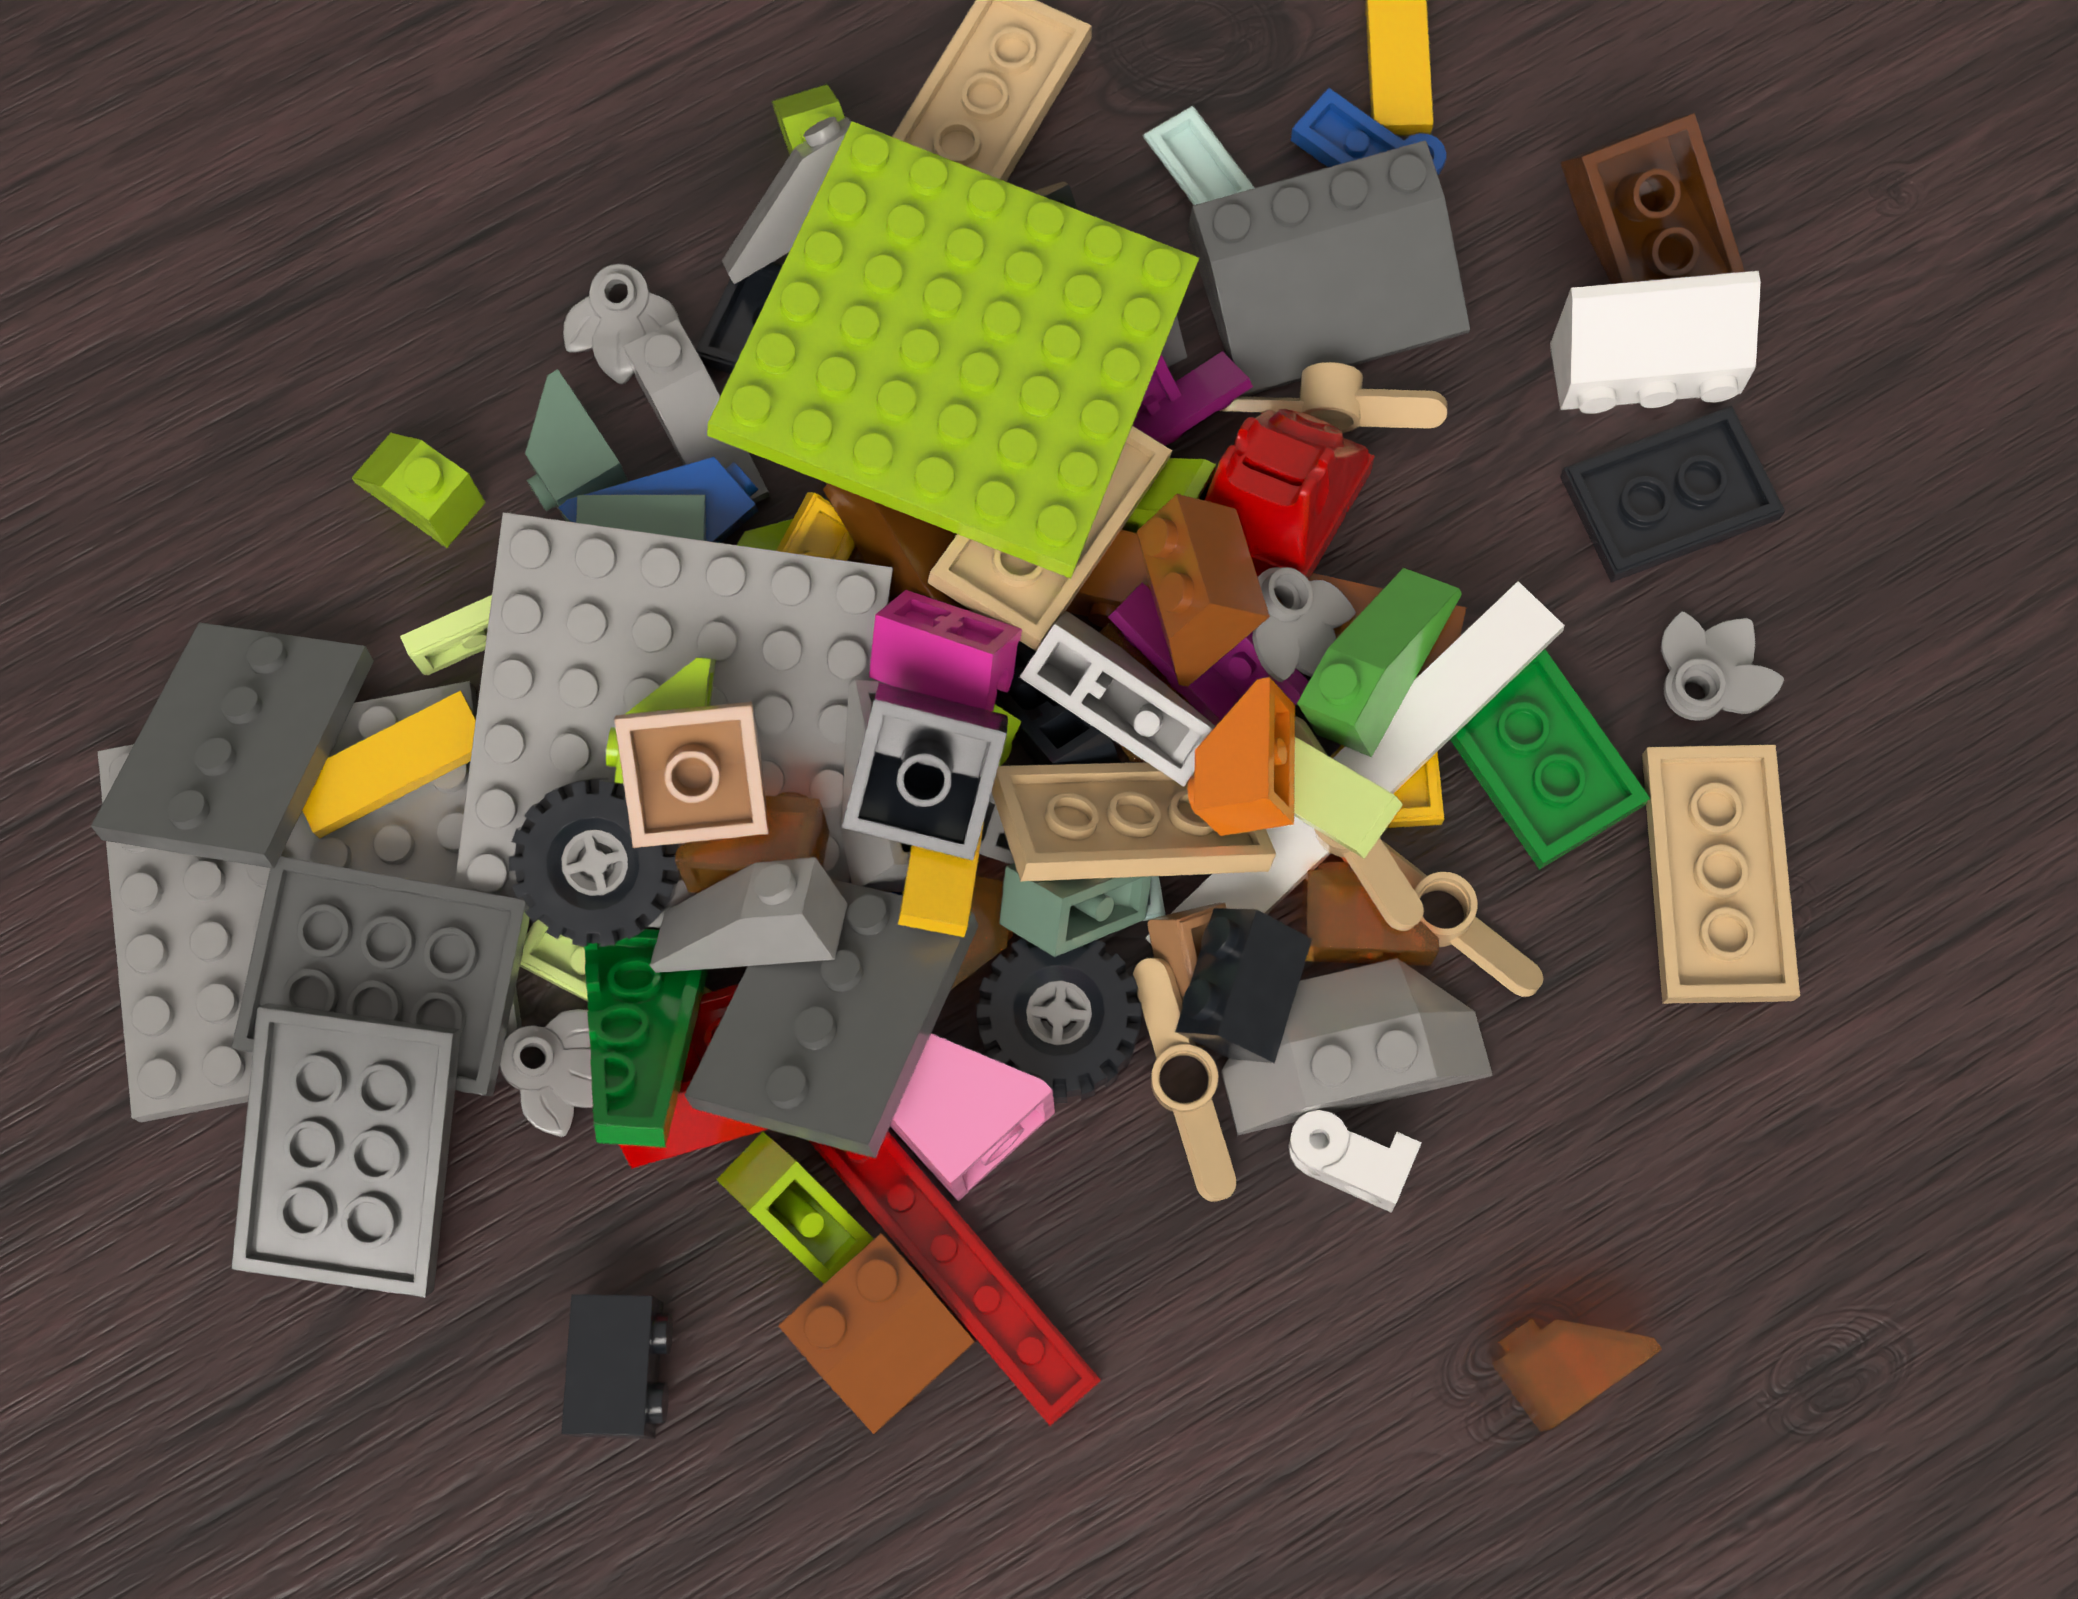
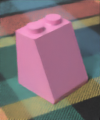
[890,1034,1055,1201]

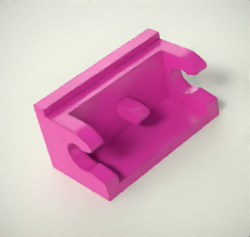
[869,590,1022,711]

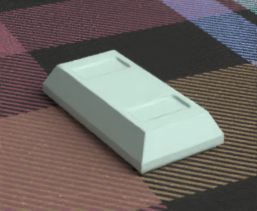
[1144,106,1254,205]

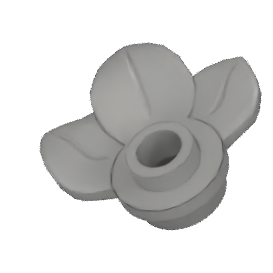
[563,264,680,385]
[1252,567,1355,682]
[1661,612,1784,721]
[499,1009,593,1137]

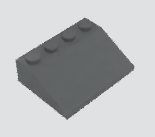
[1187,140,1470,397]

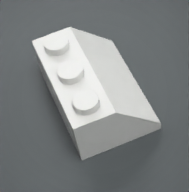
[1550,271,1761,413]

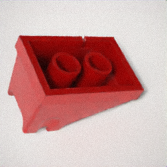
[1204,409,1375,580]

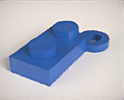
[1290,88,1446,175]

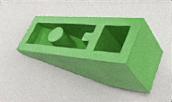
[1297,568,1462,757]

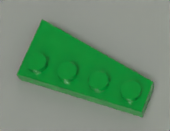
[584,929,709,1147]

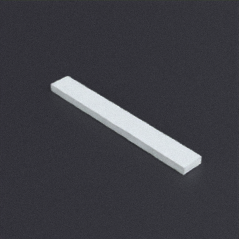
[1146,581,1565,944]

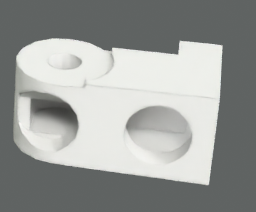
[1288,1110,1421,1212]

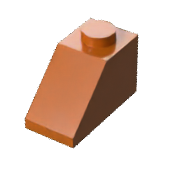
[1188,677,1295,836]

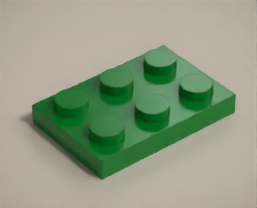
[1450,649,1650,870]

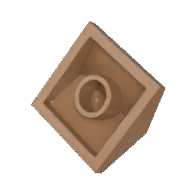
[614,702,769,848]

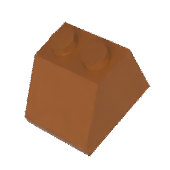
[1137,494,1270,687]
[778,1233,975,1434]

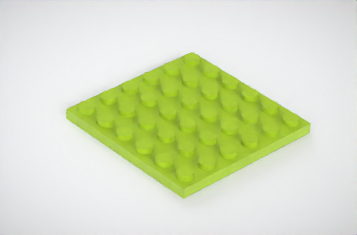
[707,121,1199,579]

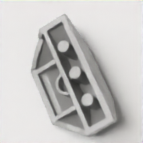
[1221,958,1492,1135]

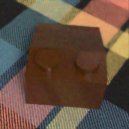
[1560,113,1745,284]

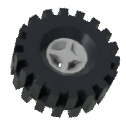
[509,778,683,947]
[976,938,1141,1103]

